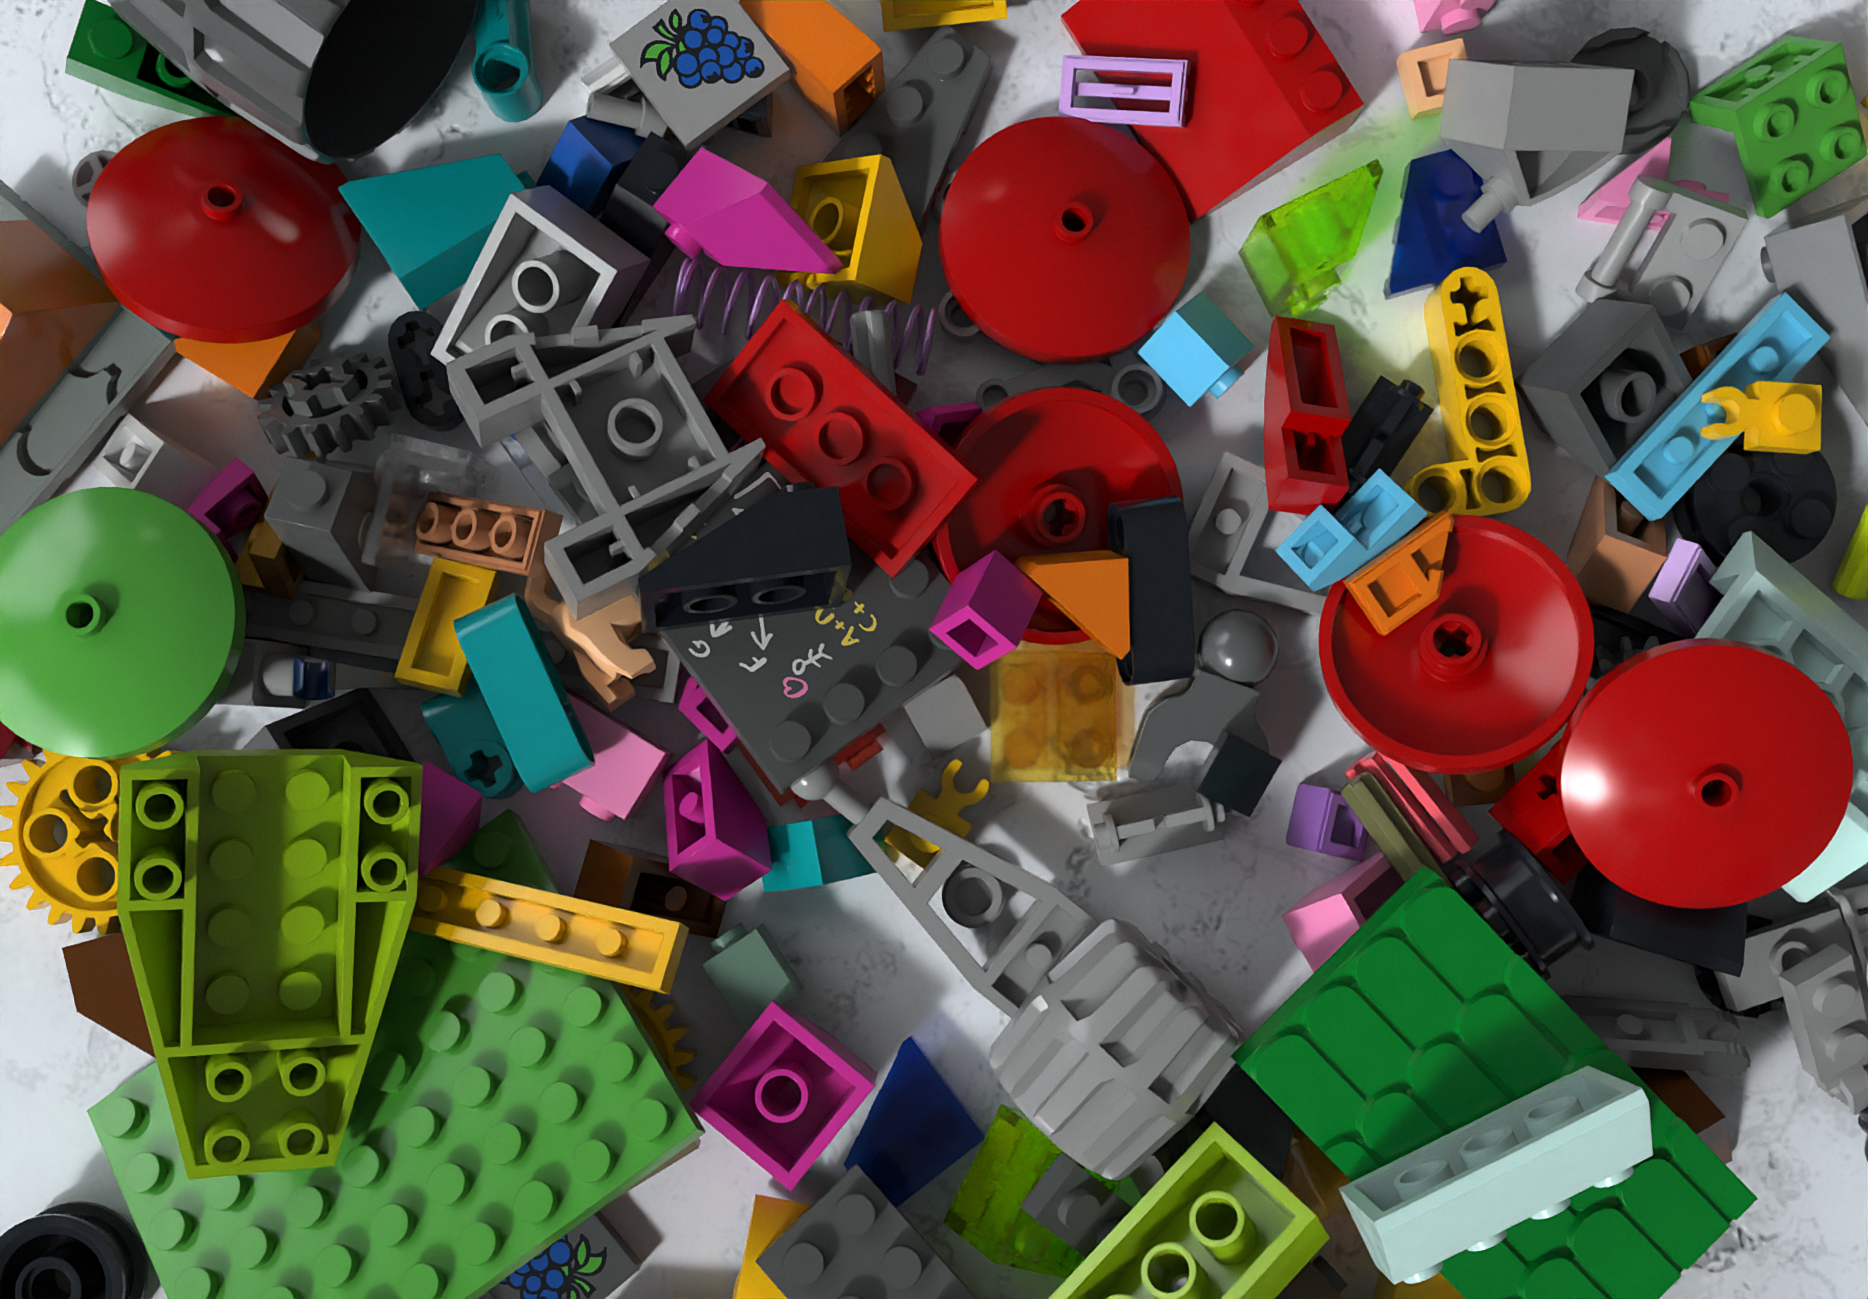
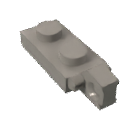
[1778,943,1868,1115]

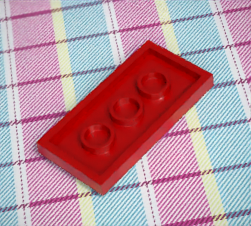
[702,299,984,578]

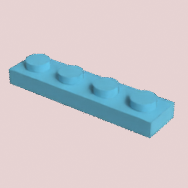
[1604,292,1831,522]

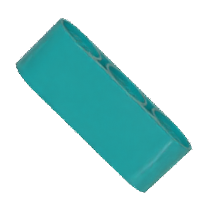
[454,592,596,793]

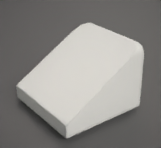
[580,55,643,101]

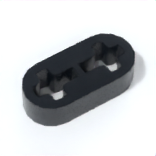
[388,311,465,432]

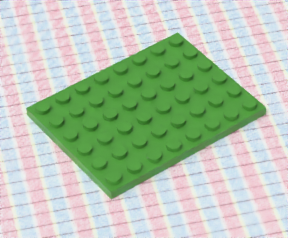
[87,808,706,1299]

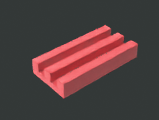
[1344,750,1480,863]

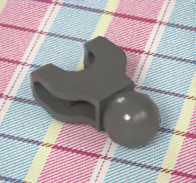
[1127,609,1279,817]

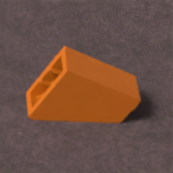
[738,0,885,138]

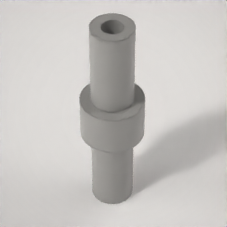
[586,92,714,146]

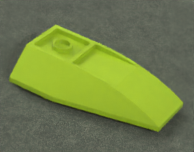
[117,749,423,1180]

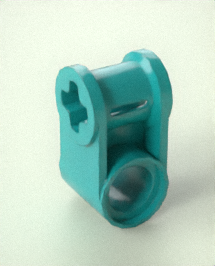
[421,677,524,800]

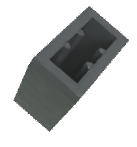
[264,456,411,594]

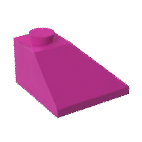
[652,147,844,274]

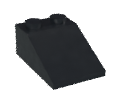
[638,482,852,634]

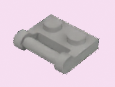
[1575,174,1749,331]

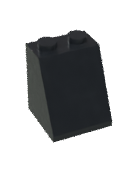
[1570,861,1748,978]

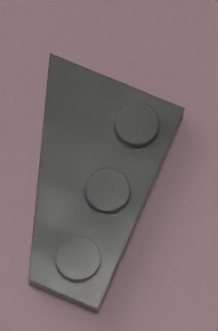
[822,25,993,238]

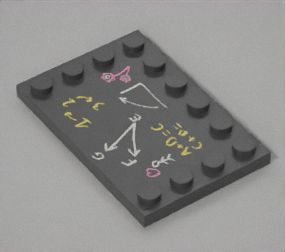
[548,356,967,795]

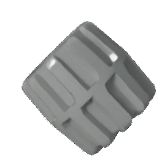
[989,917,1247,1181]

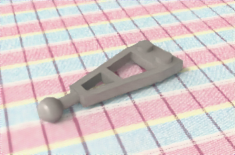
[1188,451,1465,656]
[791,758,1100,1019]

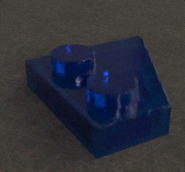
[1383,149,1507,300]
[843,1035,987,1207]

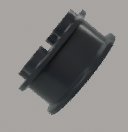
[1672,431,1837,568]
[1447,828,1596,982]
[0,1201,148,1299]

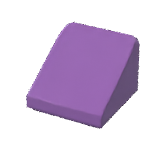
[1286,784,1369,862]

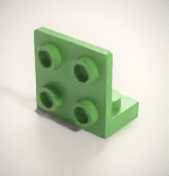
[1687,35,1867,219]

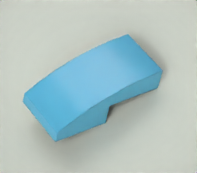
[1275,468,1428,591]

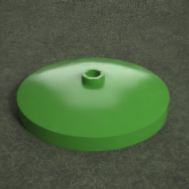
[0,487,246,760]

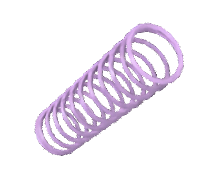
[673,257,937,376]

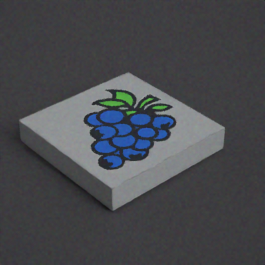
[609,0,791,152]

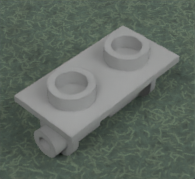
[1086,780,1225,867]

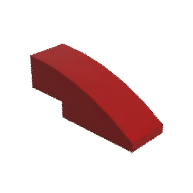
[1264,316,1352,515]

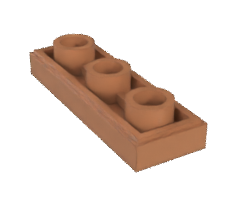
[414,491,563,580]

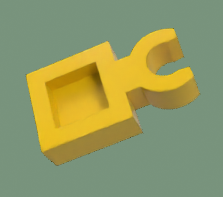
[1701,381,1822,454]
[884,759,990,869]

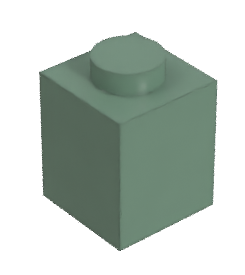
[702,922,804,1031]

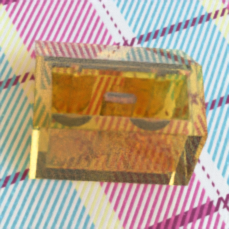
[988,650,1117,782]

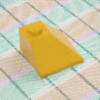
[775,154,923,307]

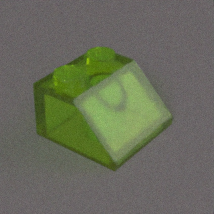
[1238,159,1384,318]

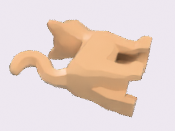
[524,521,667,713]

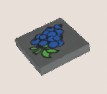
[488,1210,643,1299]

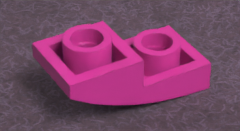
[187,457,268,564]

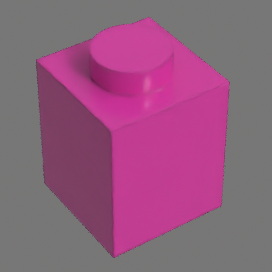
[928,550,1044,670]

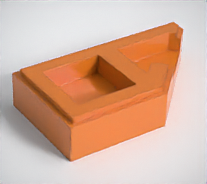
[1342,510,1454,636]

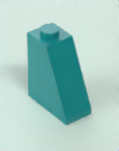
[338,154,537,311]

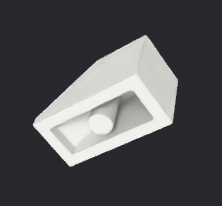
[93,412,221,511]

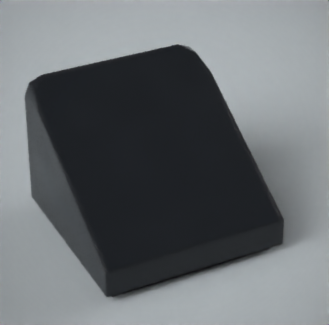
[1192,728,1282,818]

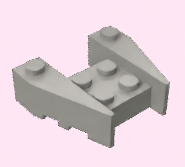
[446,314,766,621]

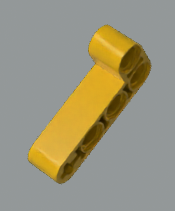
[1399,267,1531,519]

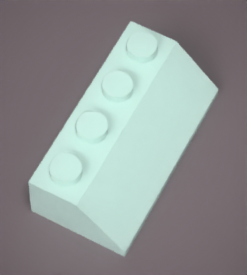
[1338,1066,1653,1285]

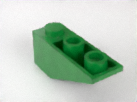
[65,0,244,118]

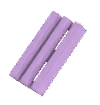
[1058,55,1191,128]

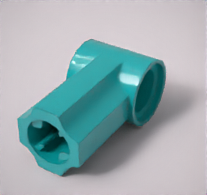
[472,0,543,123]

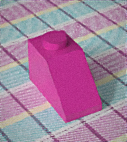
[662,739,772,901]

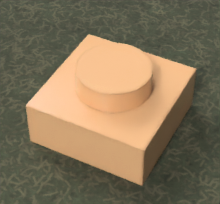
[1395,38,1468,121]

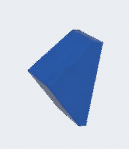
[536,115,646,218]

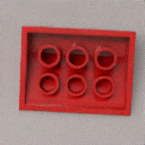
[1061,0,1364,225]

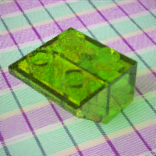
[943,1104,1122,1279]

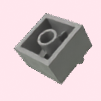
[1439,59,1635,233]

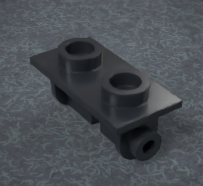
[1341,375,1434,502]

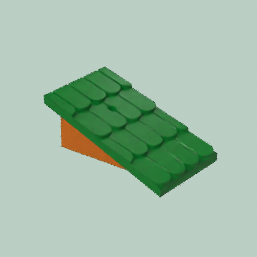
[1230,865,1758,1299]

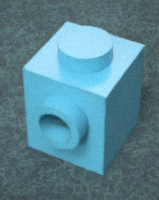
[1137,292,1255,407]

